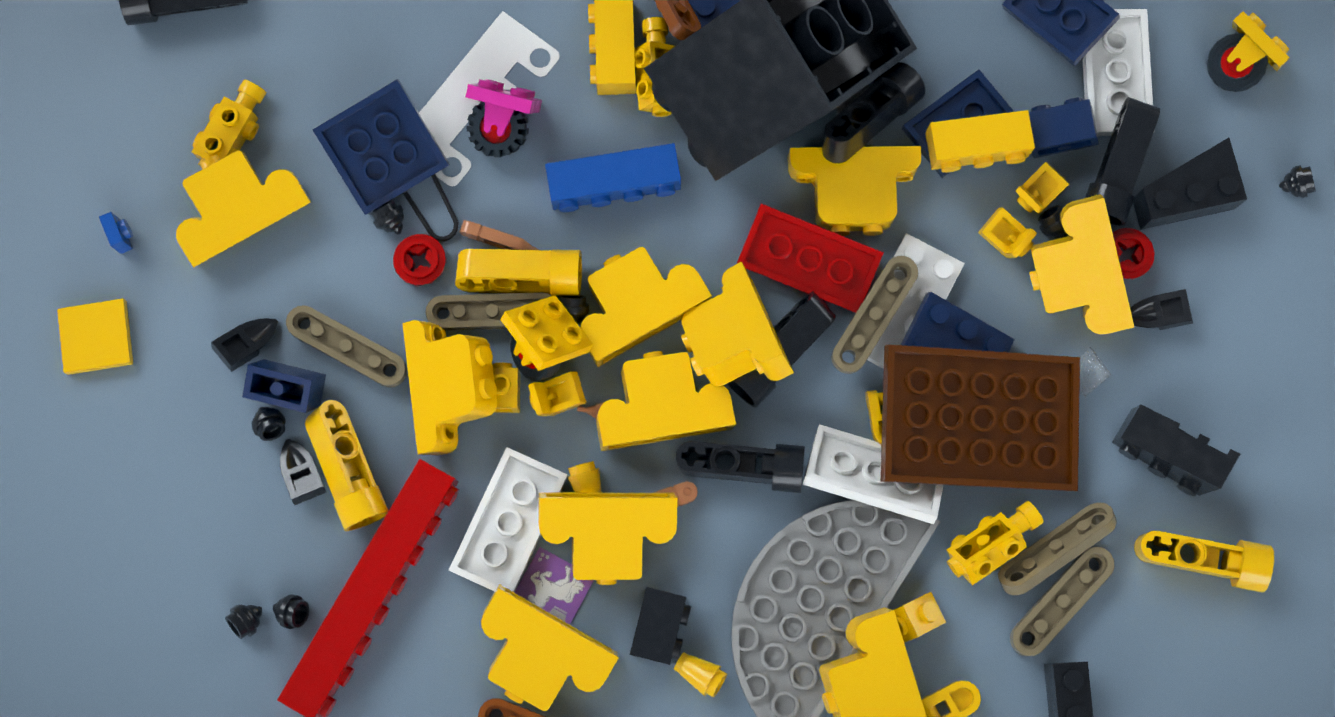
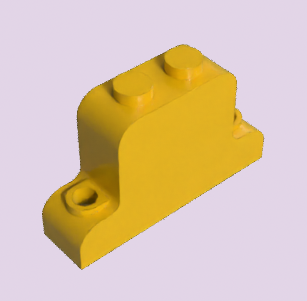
[787,146,921,236]
[681,262,794,386]
[402,320,497,456]

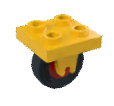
[1207,11,1290,92]
[500,295,593,381]

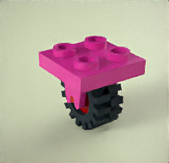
[465,79,542,157]

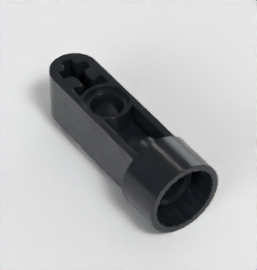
[119,0,248,26]
[822,62,925,163]
[1085,97,1160,226]
[727,291,836,408]
[676,441,805,493]

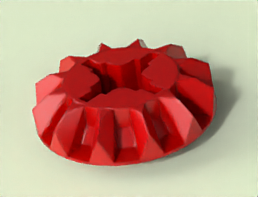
[1112,228,1155,280]
[393,234,447,287]

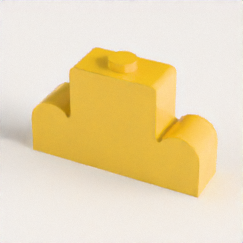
[176,150,311,268]
[1029,194,1134,334]
[580,247,712,368]
[596,351,736,451]
[538,492,678,585]
[481,584,619,711]
[819,607,927,717]

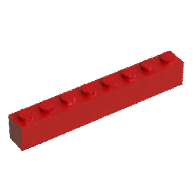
[277,459,459,717]

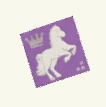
[515,547,594,624]

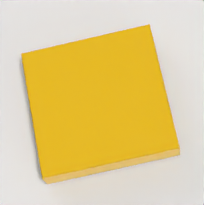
[57,298,133,375]

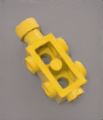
[634,17,675,117]
[191,79,267,167]
[946,501,1044,586]

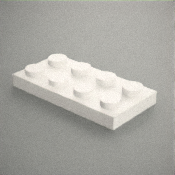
[1082,9,1155,136]
[867,233,965,369]
[803,424,944,524]
[449,447,568,592]

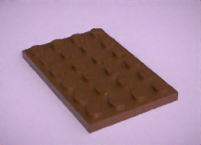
[880,344,1080,491]

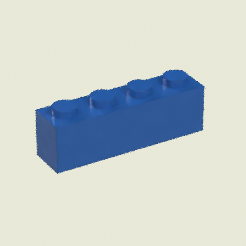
[545,143,681,213]

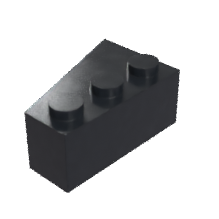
[1133,137,1247,230]
[1112,404,1241,496]

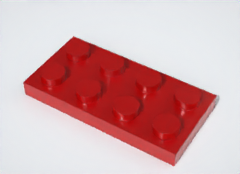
[737,203,884,313]

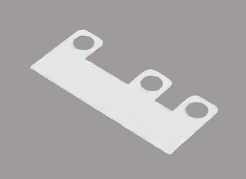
[419,11,560,186]

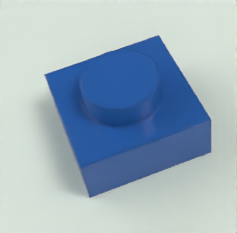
[99,212,133,254]

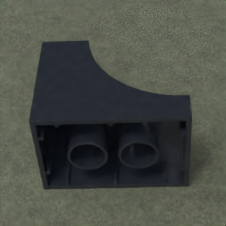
[644,0,917,181]

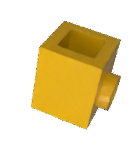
[493,363,521,413]

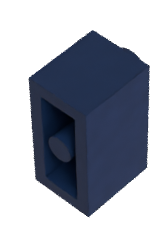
[1029,97,1099,158]
[242,359,326,413]

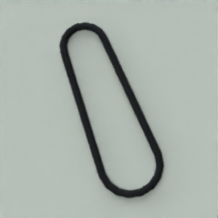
[403,174,459,241]

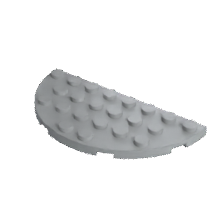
[731,500,940,717]

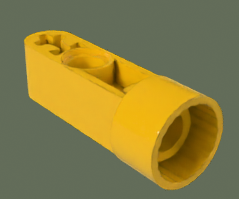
[455,249,582,296]
[305,400,389,531]
[1134,531,1274,593]

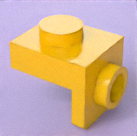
[1015,161,1070,214]
[978,207,1037,258]
[528,371,586,416]
[893,592,946,643]

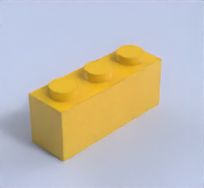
[588,0,636,95]
[925,110,1035,173]

